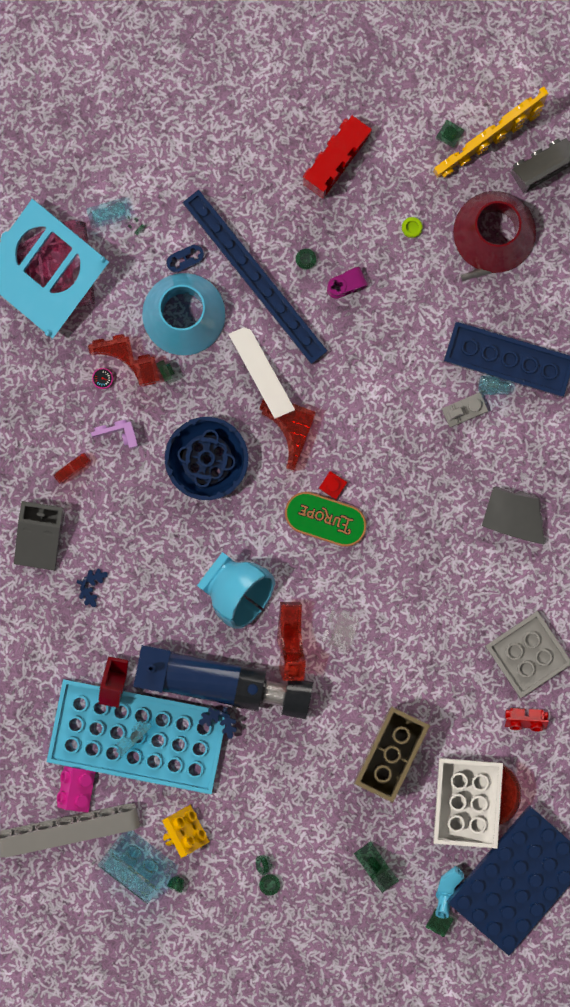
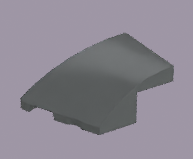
[482,486,546,544]

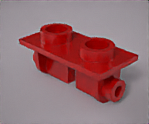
[505,708,549,732]

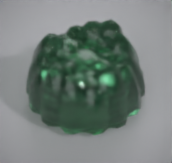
[255,855,273,876]

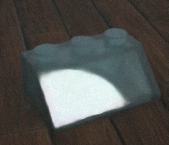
[97,831,177,904]

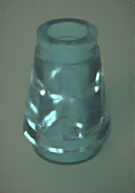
[478,375,510,395]

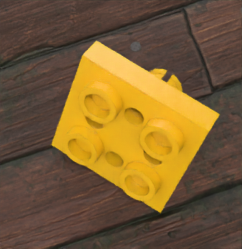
[162,804,210,858]

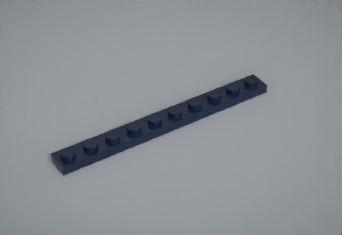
[182,190,328,365]

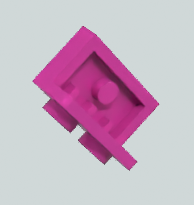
[57,766,95,812]

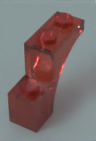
[88,334,160,387]
[277,602,306,681]

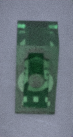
[354,841,399,893]

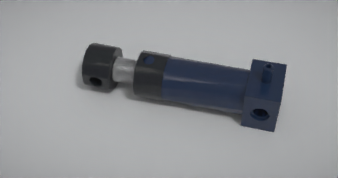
[133,645,314,719]

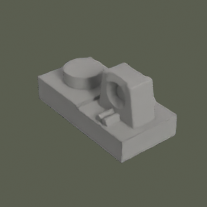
[442,392,488,428]

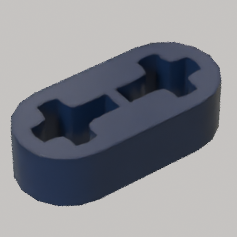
[166,245,204,273]

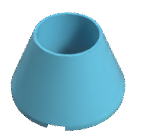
[142,273,225,356]

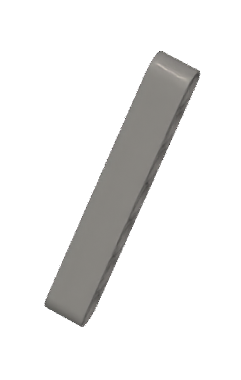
[0,803,140,858]

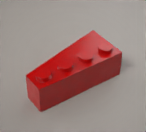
[302,115,372,199]

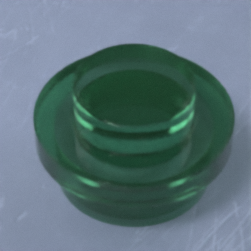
[296,249,316,270]
[259,874,280,896]

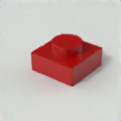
[318,471,347,500]

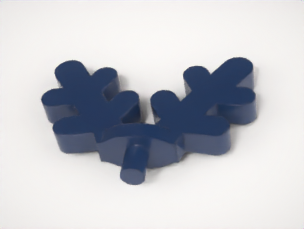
[76,569,108,607]
[199,706,237,739]

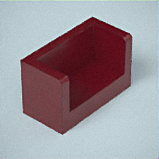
[98,656,129,708]

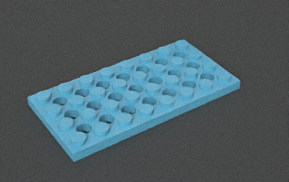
[46,679,228,795]

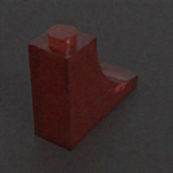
[259,398,316,472]

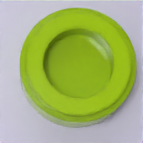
[402,217,422,238]

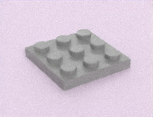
[485,611,570,698]

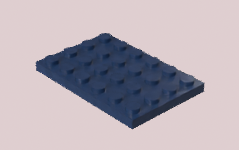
[446,805,570,956]

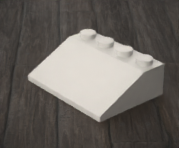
[433,758,503,848]

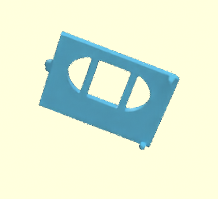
[0,199,109,339]

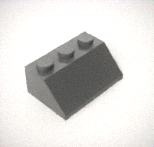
[511,138,570,194]

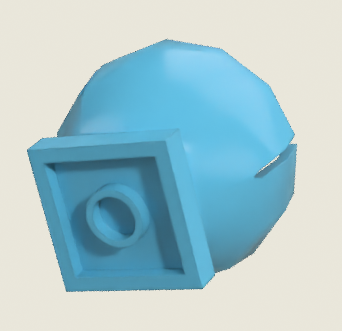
[197,552,275,629]

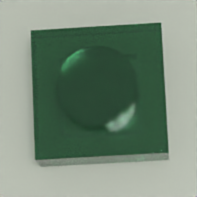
[436,120,464,148]
[156,360,175,384]
[425,908,454,937]

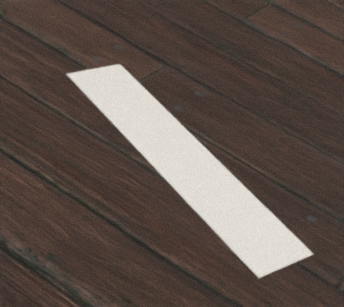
[229,327,295,418]

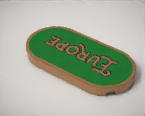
[285,492,366,547]

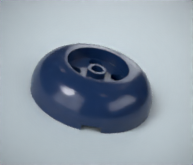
[165,417,248,500]

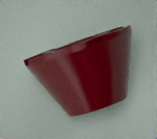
[453,191,536,273]

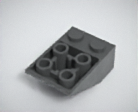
[14,501,65,571]

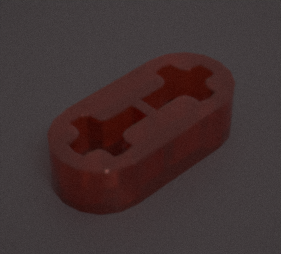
[53,453,91,484]

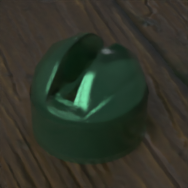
[167,876,185,894]

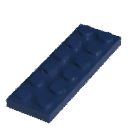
[444,321,570,398]

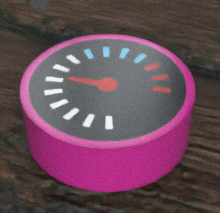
[92,368,113,389]

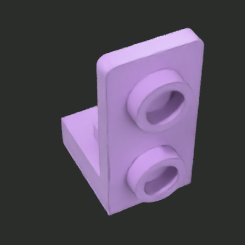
[91,420,138,449]

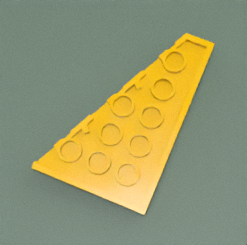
[433,86,548,178]

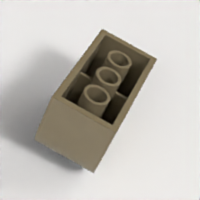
[354,706,430,803]

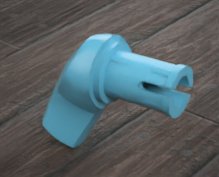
[435,866,464,919]

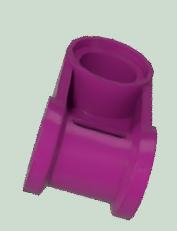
[327,266,368,299]

